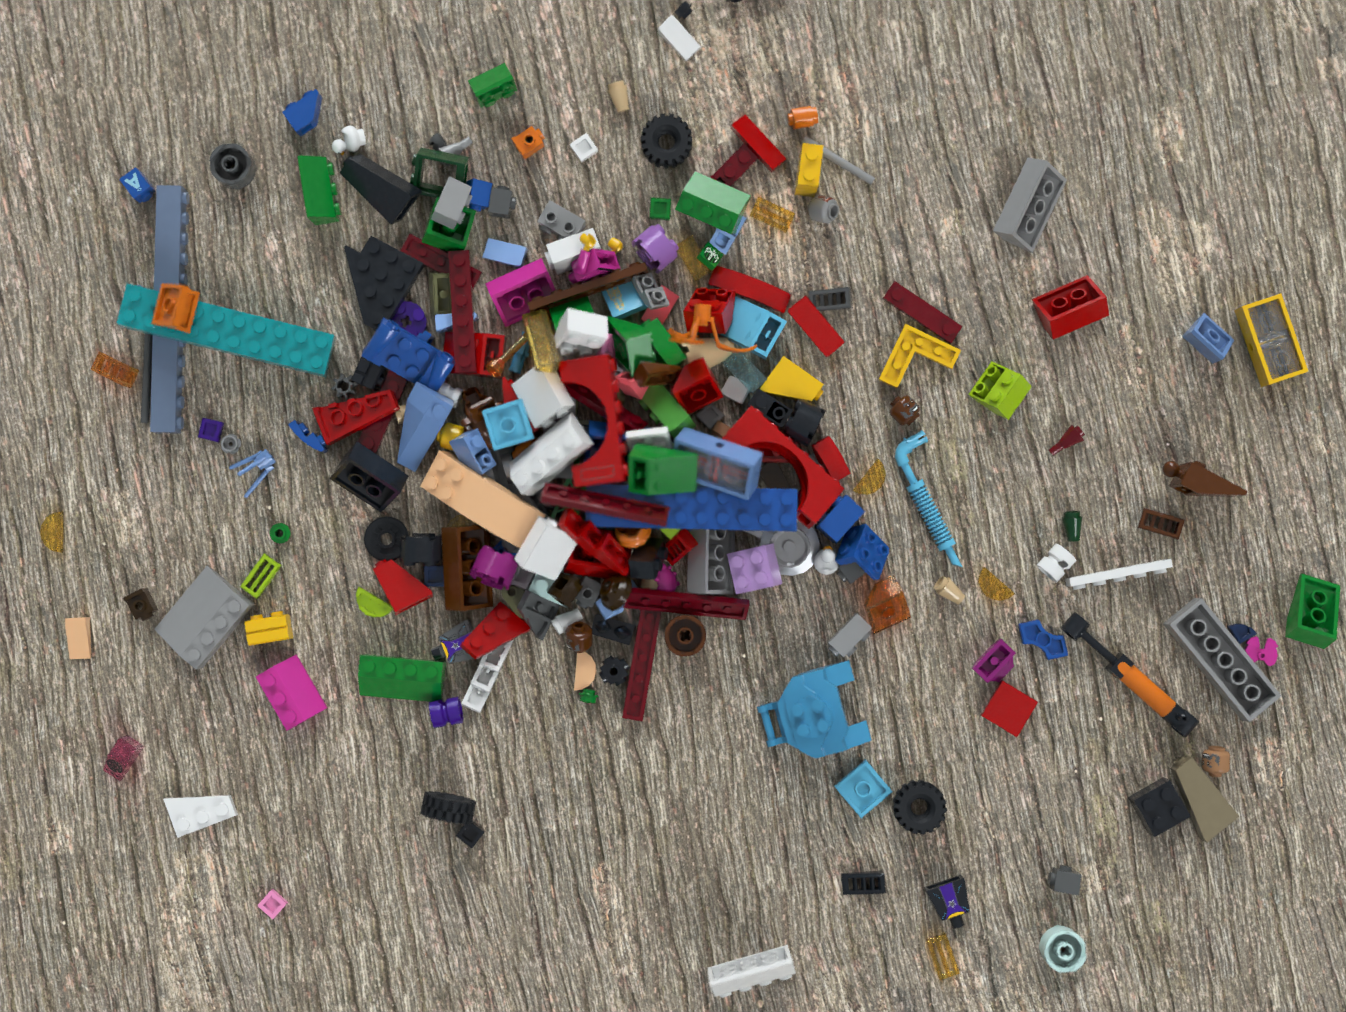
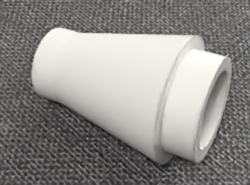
[551,608,583,635]

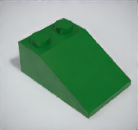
[607,316,656,378]
[1285,573,1340,649]

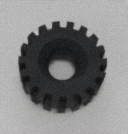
[641,113,692,169]
[892,780,947,835]
[420,791,476,824]

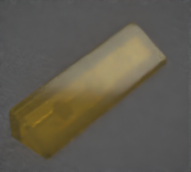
[522,309,560,373]

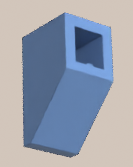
[449,428,497,475]

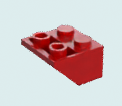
[683,287,735,334]

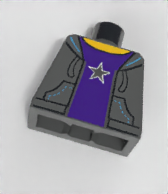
[431,619,474,664]

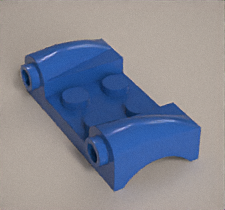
[361,317,455,392]

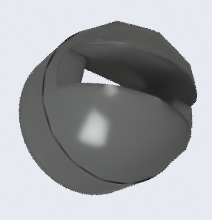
[429,132,447,151]

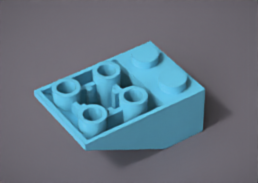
[719,296,787,360]

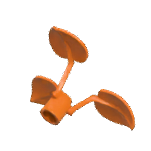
[667,304,757,353]

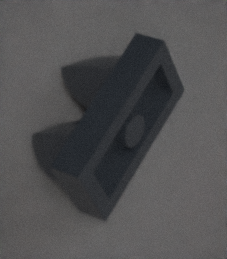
[591,614,635,645]

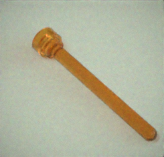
[486,310,551,377]

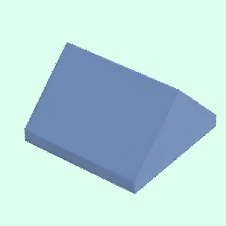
[1182,313,1234,364]

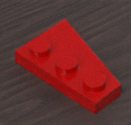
[460,601,531,660]

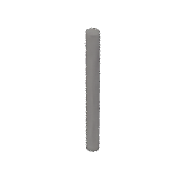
[801,136,875,185]

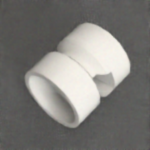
[1037,543,1076,583]

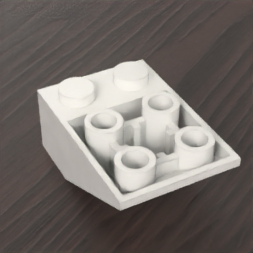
[546,308,608,366]

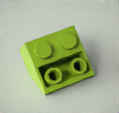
[968,361,1032,420]

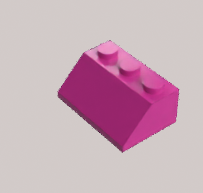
[485,258,556,327]
[256,655,328,731]

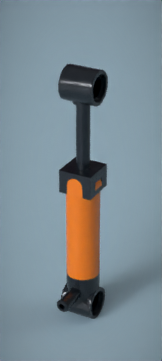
[1060,612,1199,738]

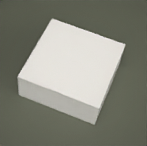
[570,133,598,163]

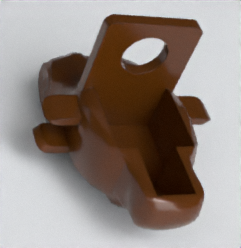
[460,387,504,450]

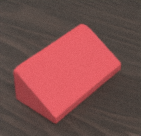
[641,285,679,325]

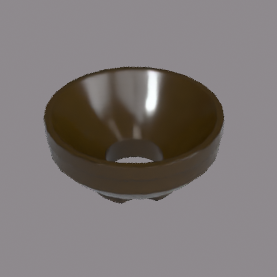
[599,574,632,611]

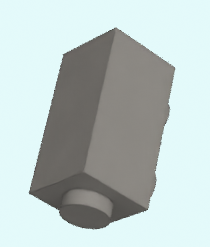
[827,613,872,658]

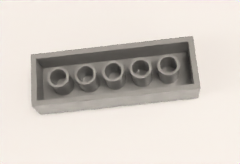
[1163,598,1281,722]

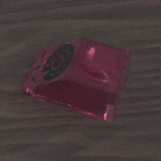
[103,735,144,781]

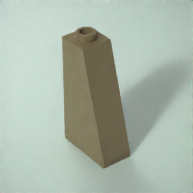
[1170,755,1240,843]

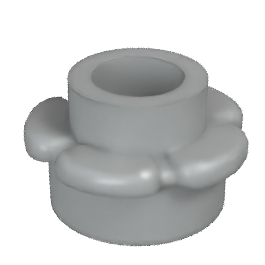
[221,434,241,454]

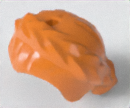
[615,528,652,549]

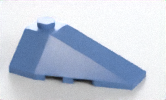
[397,381,454,472]

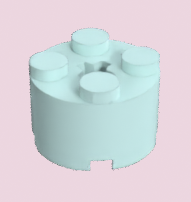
[1039,925,1086,973]

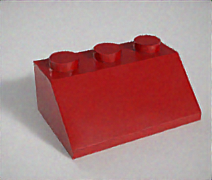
[1032,275,1109,340]
[564,529,631,578]

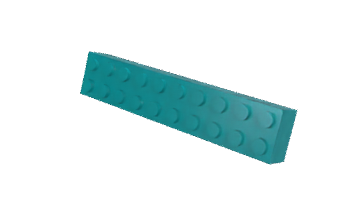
[116,283,336,378]

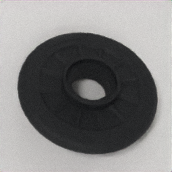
[364,516,409,561]

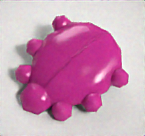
[654,563,680,592]

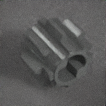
[331,373,358,400]

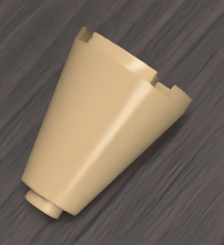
[677,337,734,368]

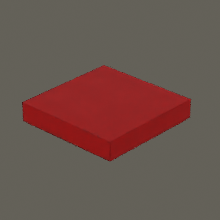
[980,680,1038,737]

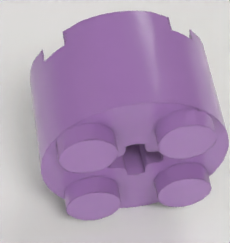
[632,224,679,273]

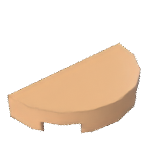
[574,651,597,691]

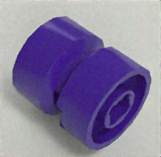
[429,697,464,728]

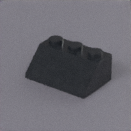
[329,442,409,513]

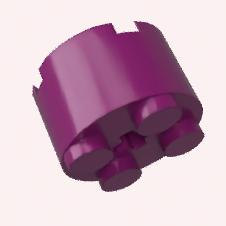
[470,545,518,590]

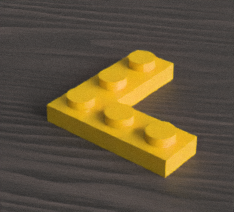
[878,324,961,389]

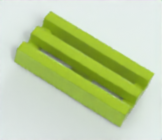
[240,553,282,599]

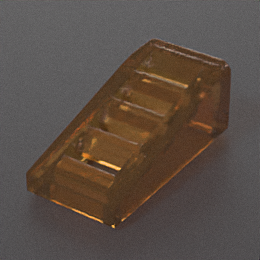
[91,351,139,388]

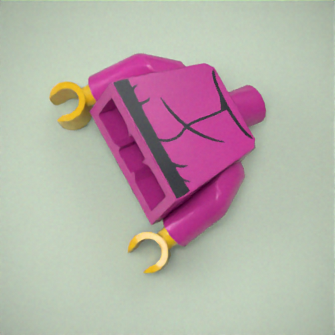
[568,233,623,284]

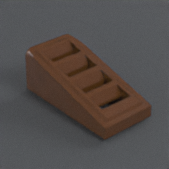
[634,362,682,387]
[1138,508,1185,540]

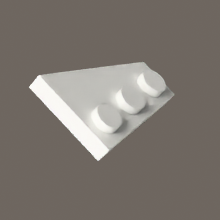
[163,795,238,838]

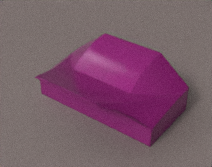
[971,639,1016,683]

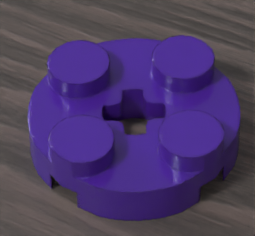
[392,301,427,337]

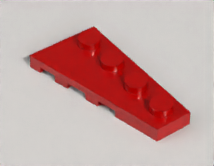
[312,389,400,446]

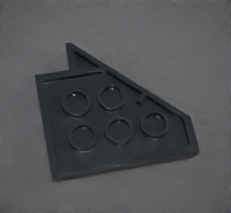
[344,236,425,331]

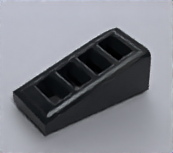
[841,870,886,895]

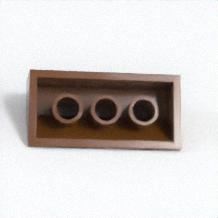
[441,525,493,611]

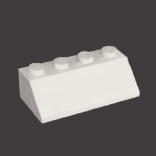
[510,411,594,496]

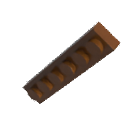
[528,262,648,316]

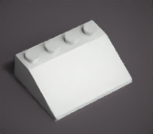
[708,945,796,998]

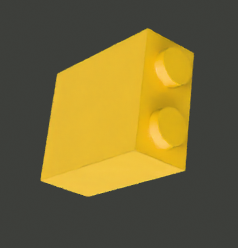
[794,143,824,197]

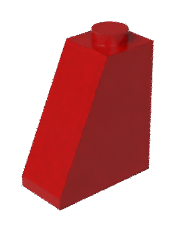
[373,559,433,616]

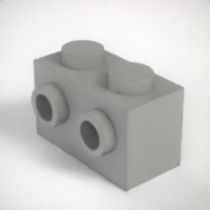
[431,176,472,230]
[537,200,586,240]

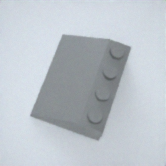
[154,565,255,669]

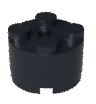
[783,399,826,447]
[400,533,442,566]

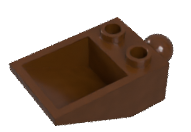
[1163,461,1248,497]

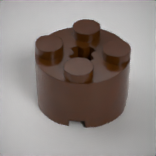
[664,614,706,657]

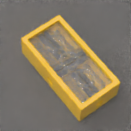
[1234,293,1309,387]

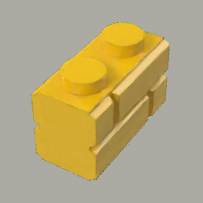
[244,611,293,646]

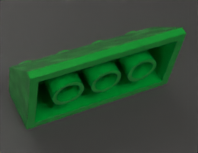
[358,654,446,702]

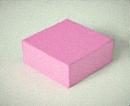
[257,889,288,919]

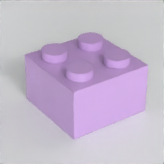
[727,544,782,594]

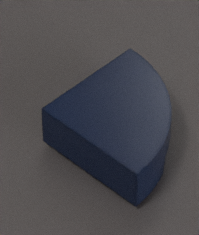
[1226,624,1257,644]

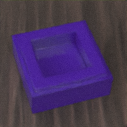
[198,418,224,442]

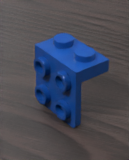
[835,524,889,580]

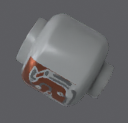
[808,195,839,224]

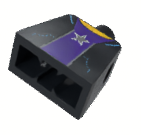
[924,875,970,929]

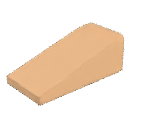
[65,617,91,659]

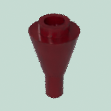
[1049,424,1085,456]

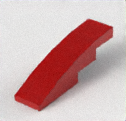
[557,508,630,576]

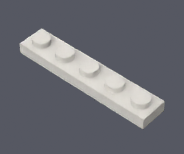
[1065,559,1173,590]

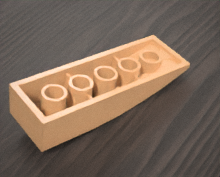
[420,450,546,548]

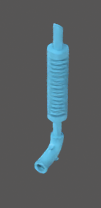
[895,430,962,567]

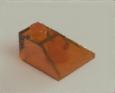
[864,575,911,634]

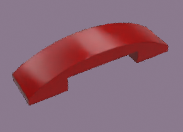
[708,266,792,314]

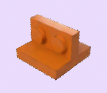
[151,283,200,333]

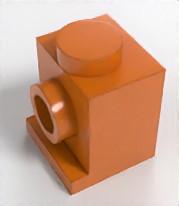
[511,126,545,160]

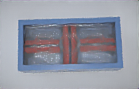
[674,427,763,500]

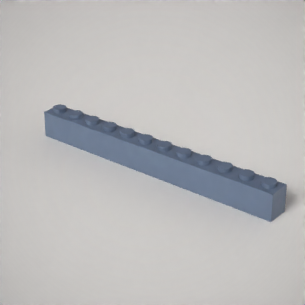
[150,185,190,434]

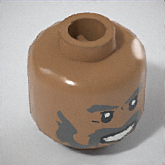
[1202,746,1230,777]

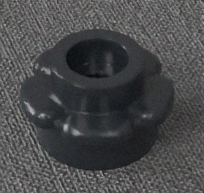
[675,0,693,19]

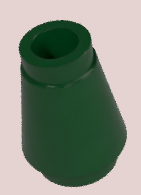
[1062,511,1083,542]

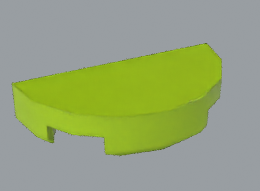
[356,587,392,618]

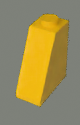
[760,356,824,402]

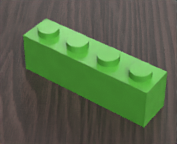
[638,385,696,439]

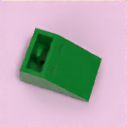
[629,443,698,495]

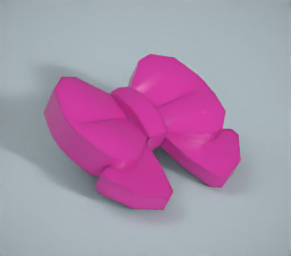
[1244,636,1278,666]

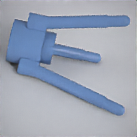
[229,449,276,498]

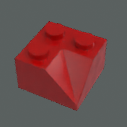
[672,357,724,414]

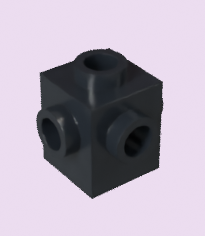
[599,655,630,686]

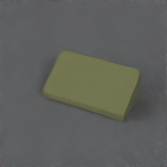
[429,273,452,315]

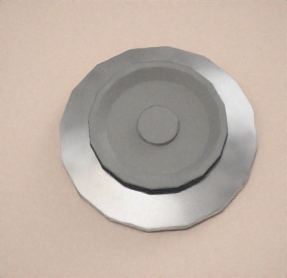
[760,519,820,576]

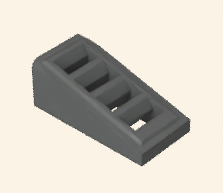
[808,287,853,311]

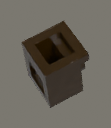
[547,572,583,609]
[123,588,158,622]

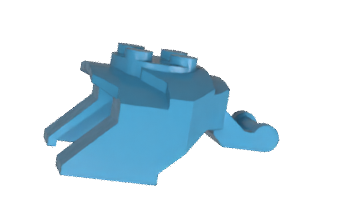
[757,660,872,759]

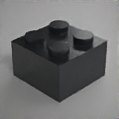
[1128,777,1191,837]

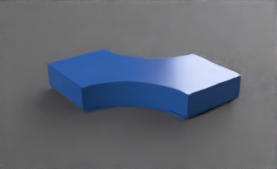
[1018,619,1068,660]

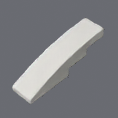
[461,640,514,713]

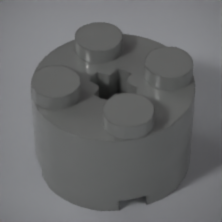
[209,143,257,190]

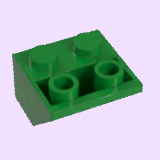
[468,63,517,108]

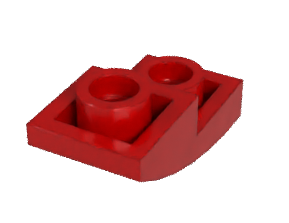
[811,436,851,481]

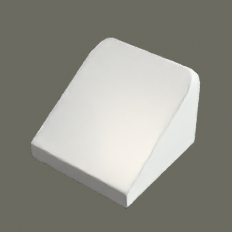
[721,376,752,404]

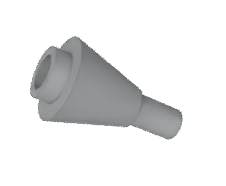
[437,136,473,166]

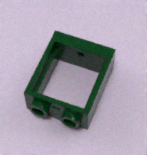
[410,148,469,198]

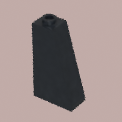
[339,154,422,225]

